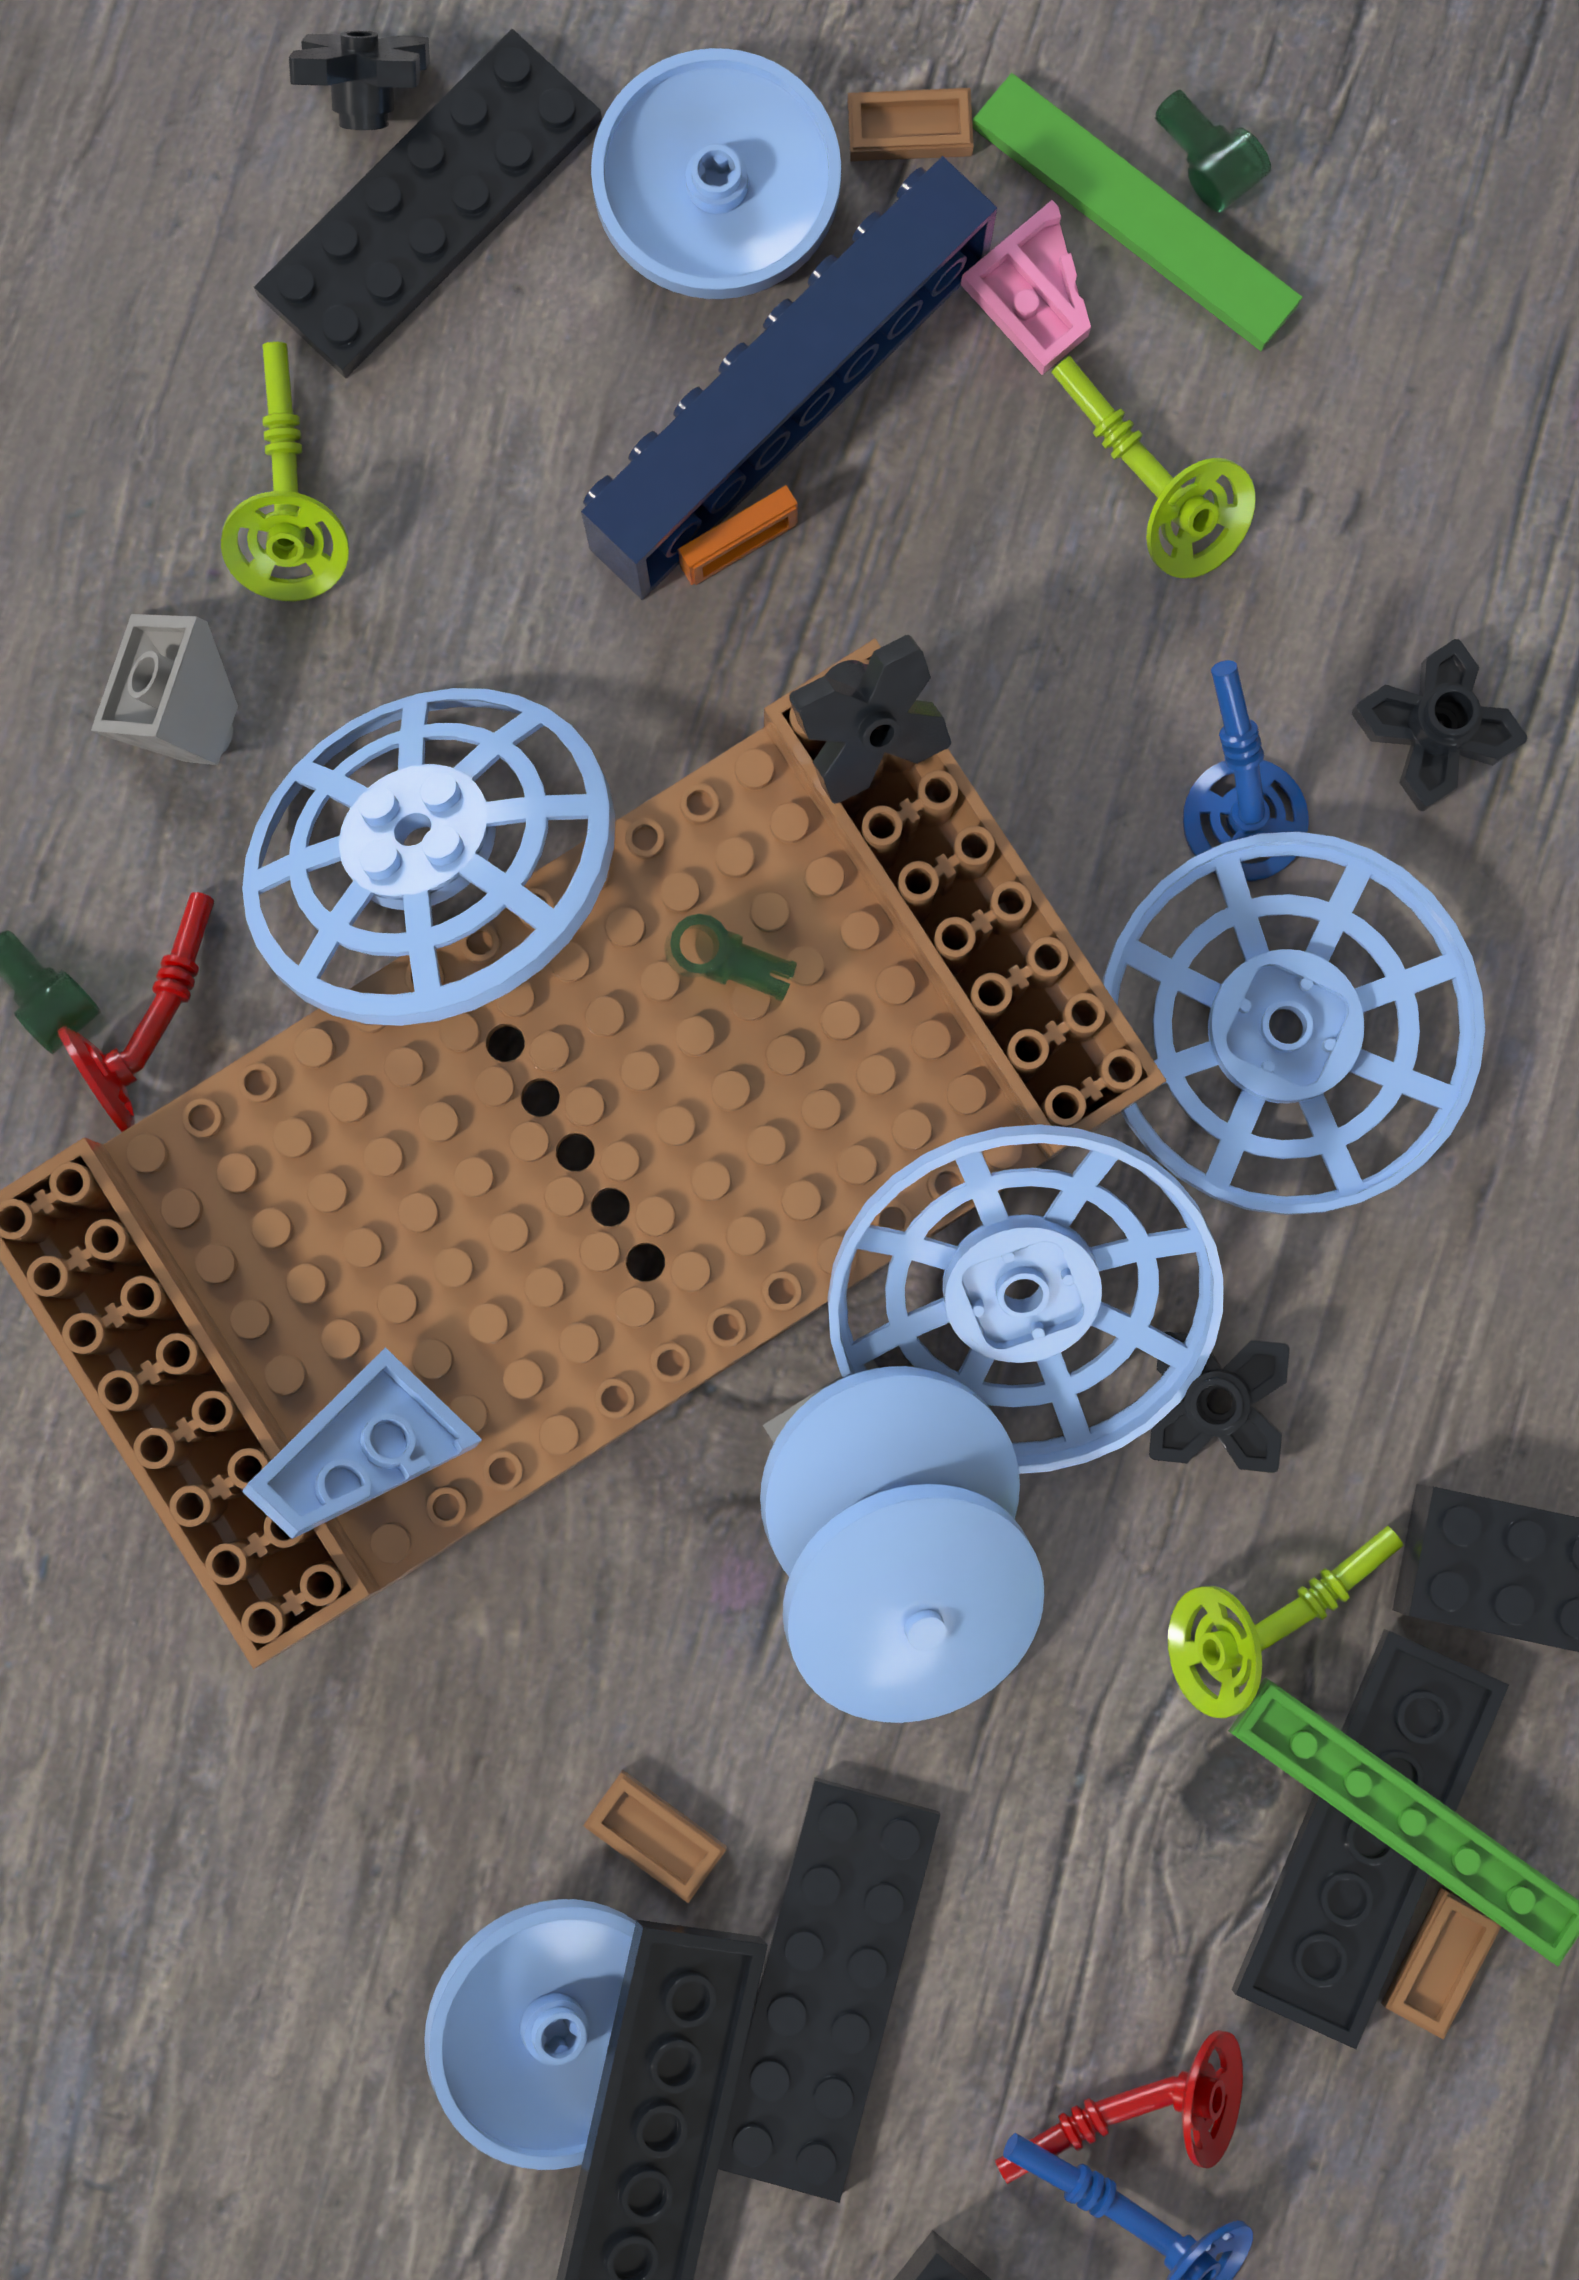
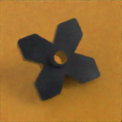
[289,31,430,130]
[789,635,951,804]
[1352,639,1527,811]
[1149,1331,1290,1473]

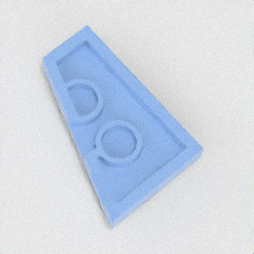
[242,1347,482,1539]

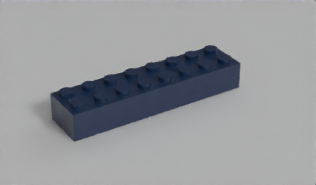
[581,156,997,600]

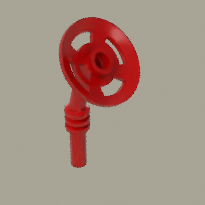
[57,892,214,1132]
[995,2030,1243,2184]

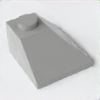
[91,614,238,765]

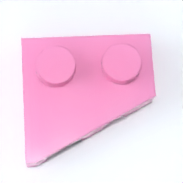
[961,200,1091,375]

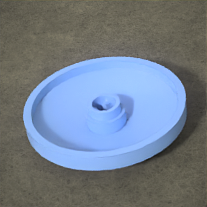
[591,48,841,299]
[760,1366,1020,1577]
[783,1484,1044,1723]
[424,1899,636,2170]

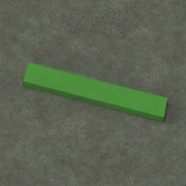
[972,73,1303,351]
[1228,1678,1579,1967]

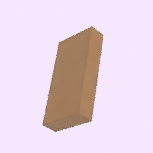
[847,88,974,161]
[583,1769,727,1903]
[1381,1887,1501,2040]

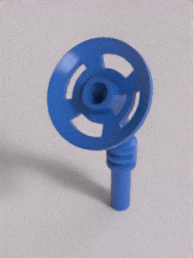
[1183,660,1309,882]
[1003,2133,1253,2280]

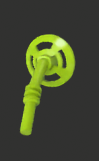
[221,341,349,601]
[1051,356,1256,579]
[1168,1526,1404,1718]

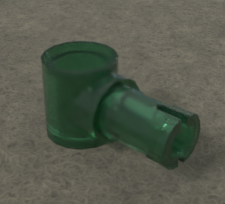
[1155,89,1271,212]
[664,914,797,1002]
[0,930,101,1054]

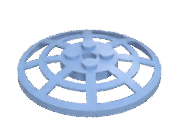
[242,688,615,1026]
[1102,832,1485,1215]
[827,1124,1223,1474]

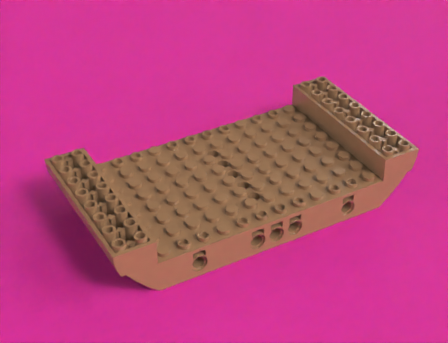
[0,638,1167,1669]

